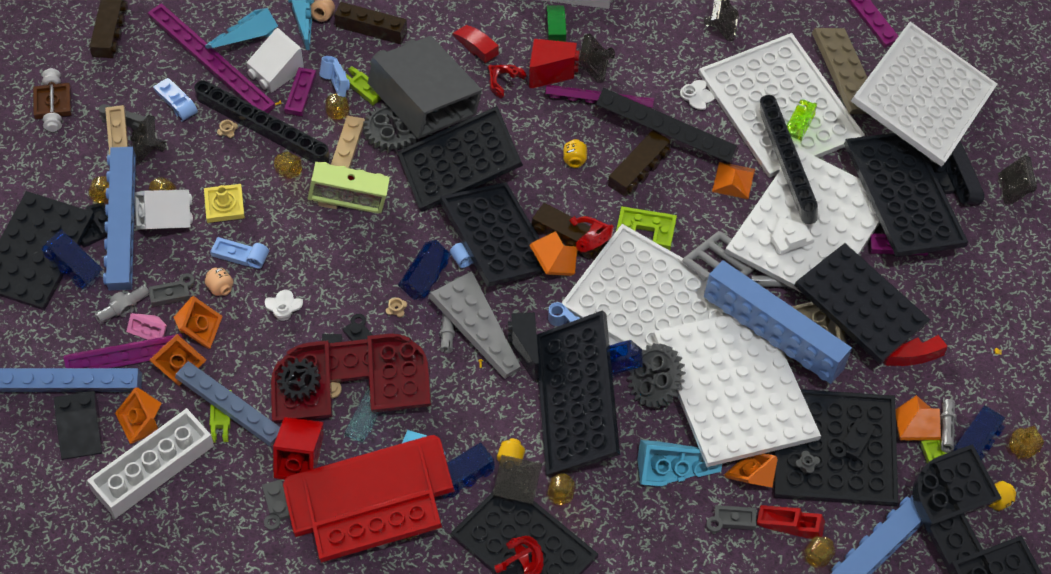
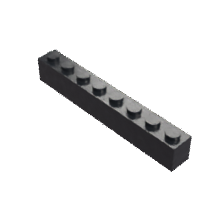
[596,87,739,164]

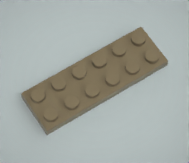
[812,28,868,114]

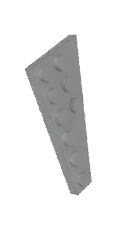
[429,271,521,379]

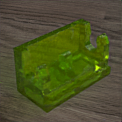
[787,100,817,141]

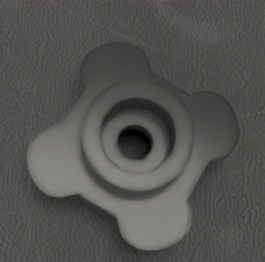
[796,451,820,473]

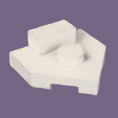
[771,216,814,255]

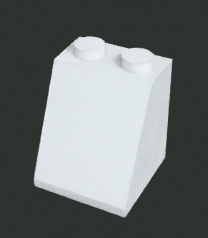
[247,28,304,93]
[134,190,193,230]

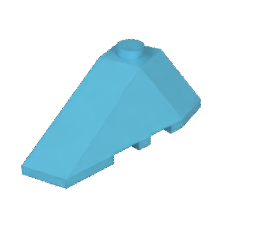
[288,0,314,50]
[205,8,278,49]
[637,440,722,486]

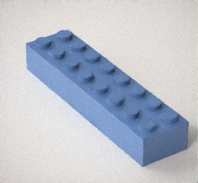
[704,260,852,384]

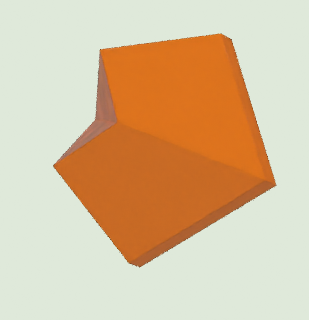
[712,162,755,199]
[529,231,577,276]
[174,296,222,349]
[150,334,206,386]
[115,387,162,444]
[896,395,941,440]
[724,453,778,487]

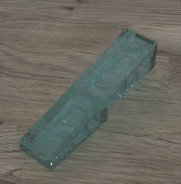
[345,385,380,442]

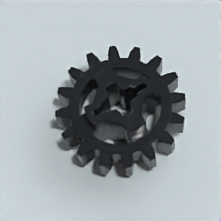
[277,358,321,402]

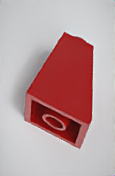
[529,39,580,88]
[273,417,324,480]

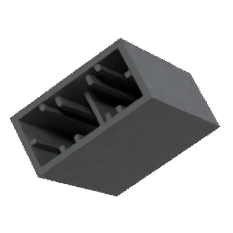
[368,36,482,139]

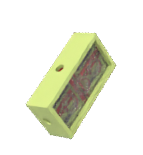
[308,162,390,213]

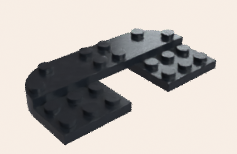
[912,444,1042,574]

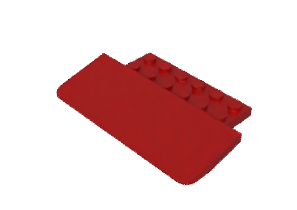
[283,435,455,563]

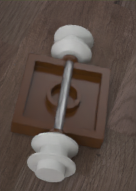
[33,68,72,132]

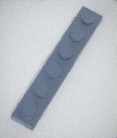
[175,361,280,446]

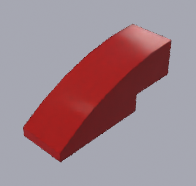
[452,25,499,63]
[883,335,948,366]
[757,505,825,540]

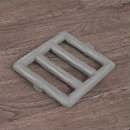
[682,231,755,281]

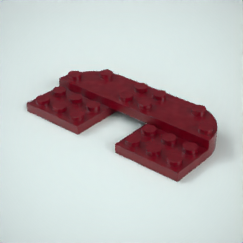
[271,334,432,423]

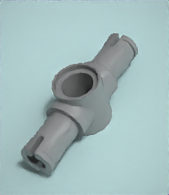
[94,285,150,325]

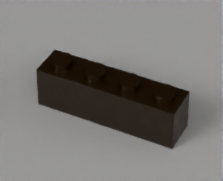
[89,0,128,58]
[334,2,407,45]
[608,130,671,197]
[532,203,608,260]

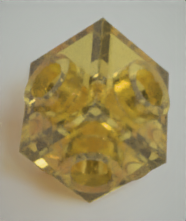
[1009,425,1044,459]

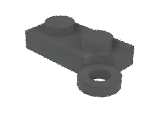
[149,273,195,307]
[262,479,290,530]
[706,505,756,533]

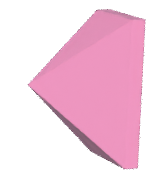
[126,313,167,340]

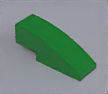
[547,5,566,42]

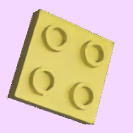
[204,184,245,223]

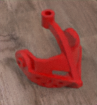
[487,64,527,99]
[569,216,614,252]
[495,536,544,574]

